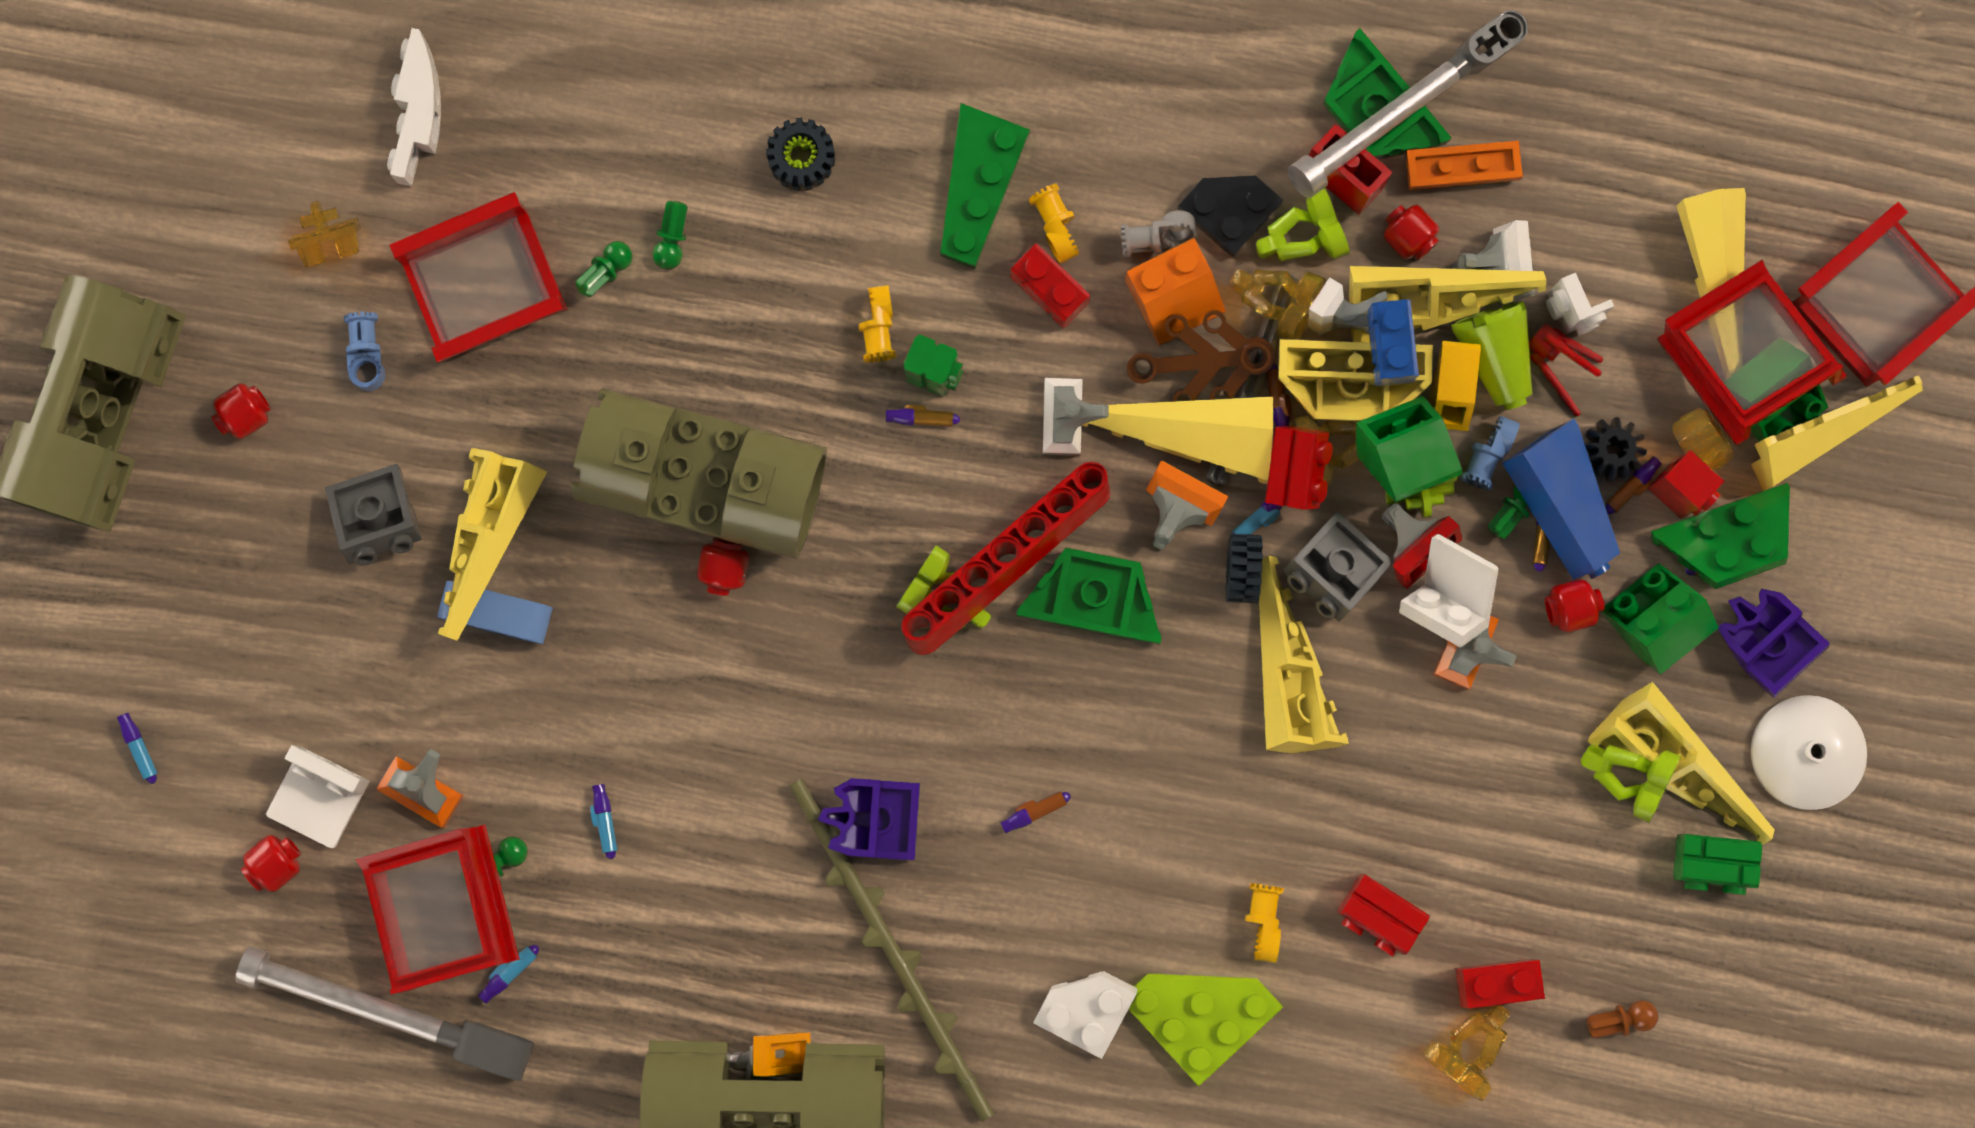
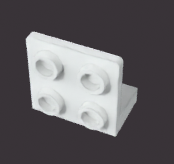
[1399,534,1498,648]
[266,745,370,848]

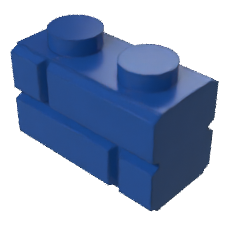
[1367,299,1419,386]

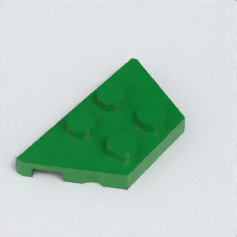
[1323,28,1452,159]
[1650,483,1790,589]
[1016,548,1162,645]

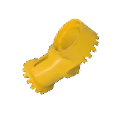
[1028,183,1079,264]
[858,285,897,363]
[1245,883,1284,963]

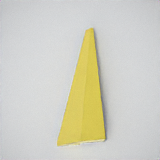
[1676,188,1746,380]
[1349,266,1546,343]
[1751,375,1923,491]
[1082,397,1273,484]
[438,448,548,641]
[1259,556,1349,754]
[1588,682,1775,845]

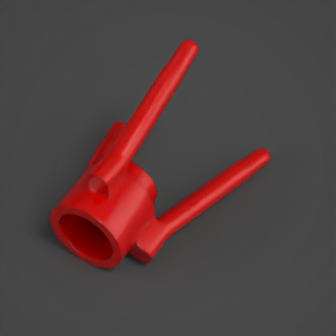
[1529,323,1603,417]

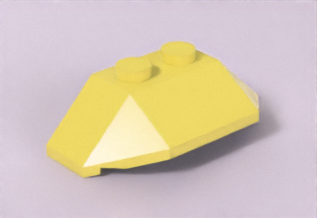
[1278,339,1433,421]

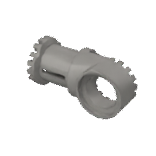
[1121,211,1196,257]

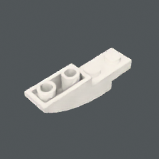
[387,28,441,187]

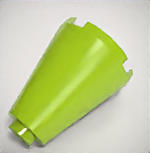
[1451,301,1532,410]

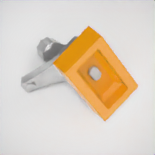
[730,1032,811,1080]

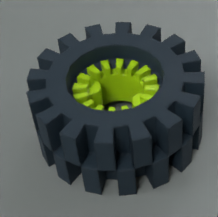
[766,118,835,191]
[1226,534,1263,604]

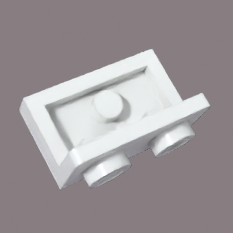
[1546,273,1615,336]

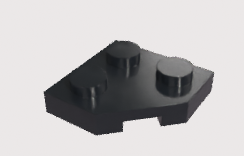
[1177,175,1283,258]

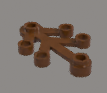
[1127,310,1275,402]

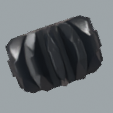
[1584,417,1647,482]

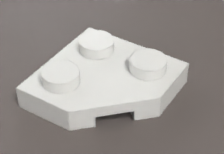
[1033,971,1138,1059]

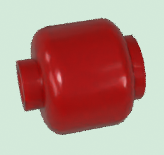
[1384,205,1439,261]
[211,383,271,439]
[697,538,749,596]
[1544,579,1604,633]
[241,835,301,892]

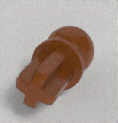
[1586,1000,1659,1038]

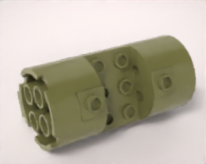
[0,275,186,532]
[571,388,827,559]
[639,1040,885,1128]

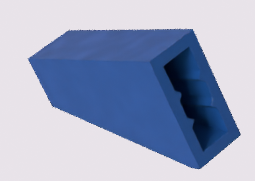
[1502,419,1620,579]

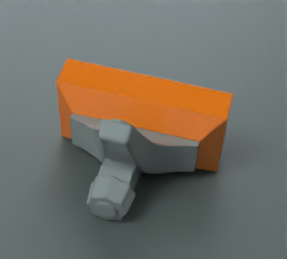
[1145,460,1229,550]
[1433,615,1517,690]
[376,749,464,828]

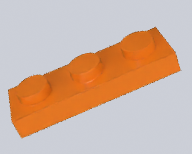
[1405,140,1523,190]

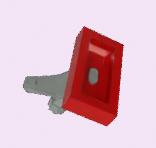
[1381,503,1463,589]

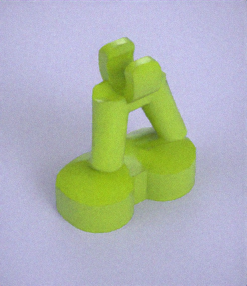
[1256,188,1350,261]
[896,545,991,628]
[1581,745,1681,823]

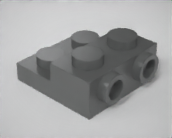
[325,463,422,566]
[1283,511,1393,622]

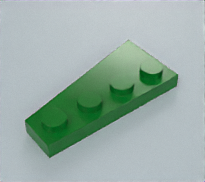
[940,103,1030,269]

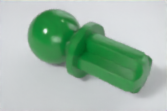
[653,200,688,270]
[575,241,633,298]
[1488,485,1529,540]
[461,836,528,884]

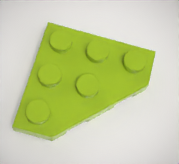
[1129,973,1283,1086]

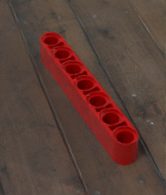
[901,461,1111,655]

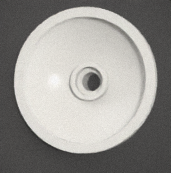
[1751,695,1867,810]

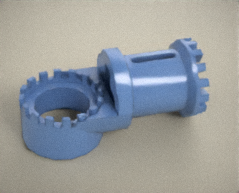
[344,311,386,391]
[1460,416,1520,491]

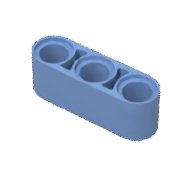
[436,581,553,645]

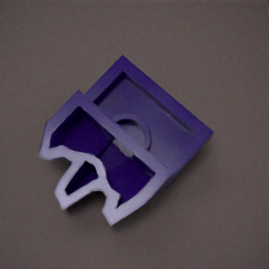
[1718,588,1830,698]
[818,778,920,860]

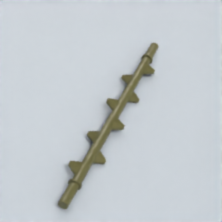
[789,779,995,1122]

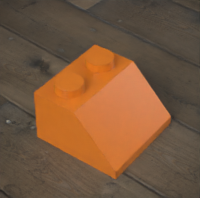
[1124,238,1226,346]

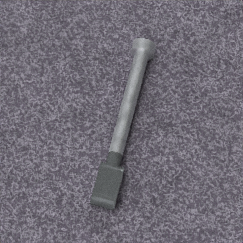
[1288,10,1528,198]
[235,946,534,1081]

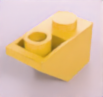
[1429,341,1481,431]

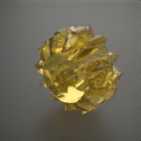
[1673,408,1734,471]

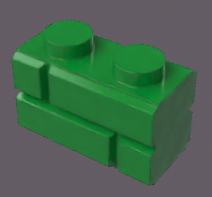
[903,334,964,397]
[1673,834,1762,895]

